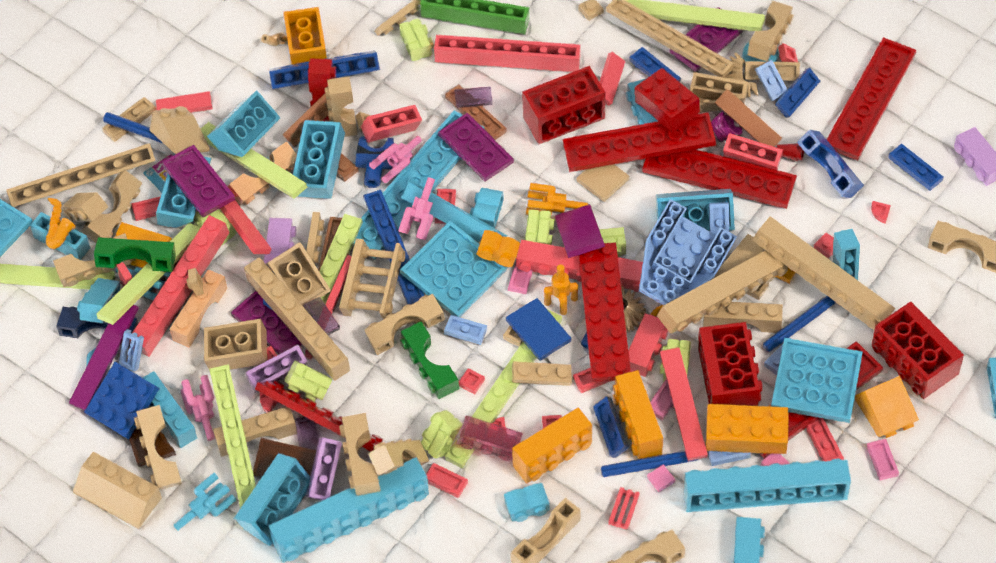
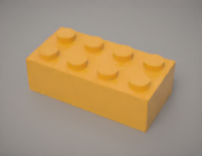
[613,370,663,459]
[706,404,788,454]
[512,407,592,484]

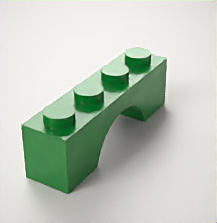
[94,237,176,272]
[400,321,459,399]

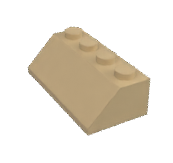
[73,451,162,529]

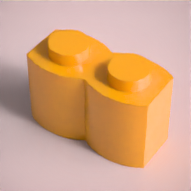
[476,230,520,267]

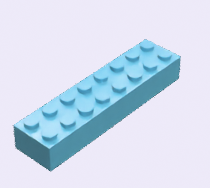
[269,457,429,563]
[684,459,851,513]

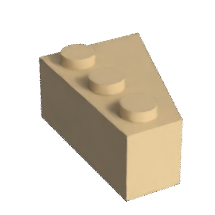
[690,72,748,113]

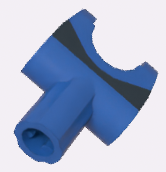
[355,136,394,188]

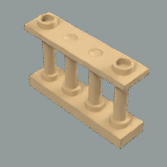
[339,239,405,320]

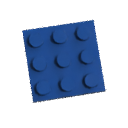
[84,362,160,439]

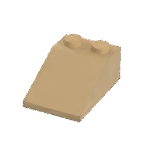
[150,106,210,154]
[266,242,331,308]

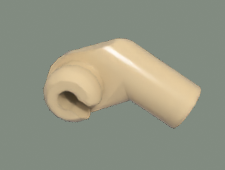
[261,33,287,46]

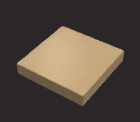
[577,164,629,202]

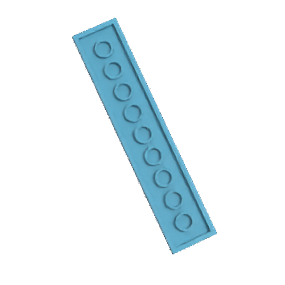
[352,110,484,259]

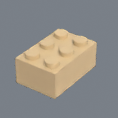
[204,319,267,371]

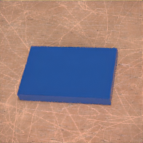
[506,298,571,361]

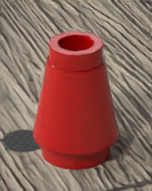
[777,143,805,161]

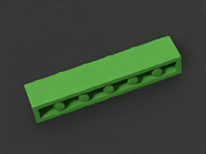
[420,0,530,35]

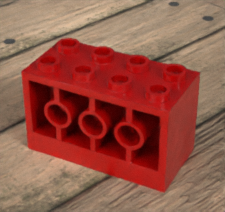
[522,66,606,145]
[871,301,964,400]
[698,322,763,406]

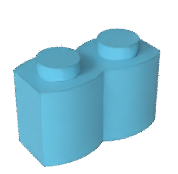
[470,187,504,228]
[504,483,550,522]

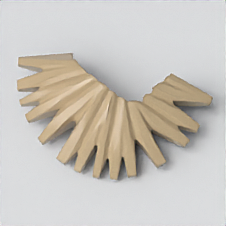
[725,52,758,97]
[621,286,646,333]

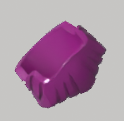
[711,112,742,142]

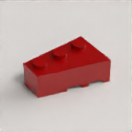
[308,58,336,122]

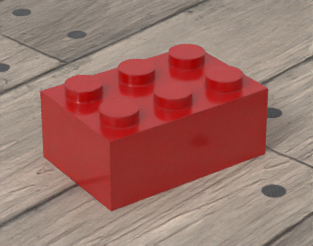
[634,68,700,132]

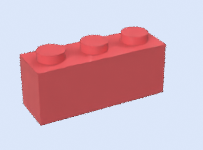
[360,105,422,143]
[723,133,783,170]
[629,313,669,377]

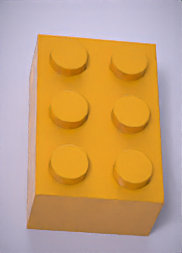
[283,7,327,65]

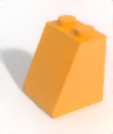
[854,376,919,438]

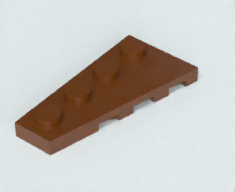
[129,427,176,467]
[253,438,339,477]

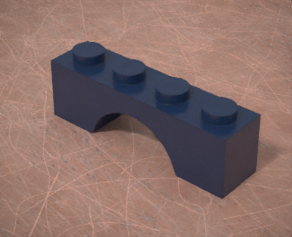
[56,306,138,347]

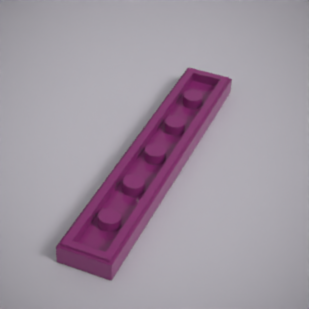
[69,305,139,411]

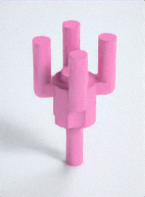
[369,136,422,183]
[398,177,435,240]
[180,375,215,441]

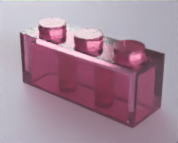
[456,415,523,461]

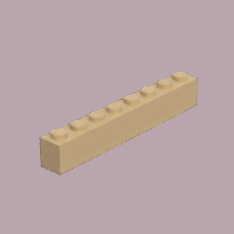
[6,143,156,207]
[752,216,895,330]
[657,250,788,334]
[244,257,351,381]

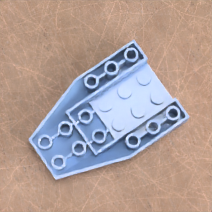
[639,199,737,305]

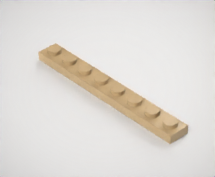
[606,0,734,78]

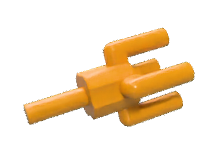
[525,183,588,216]
[544,264,578,315]

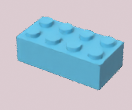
[293,120,345,199]

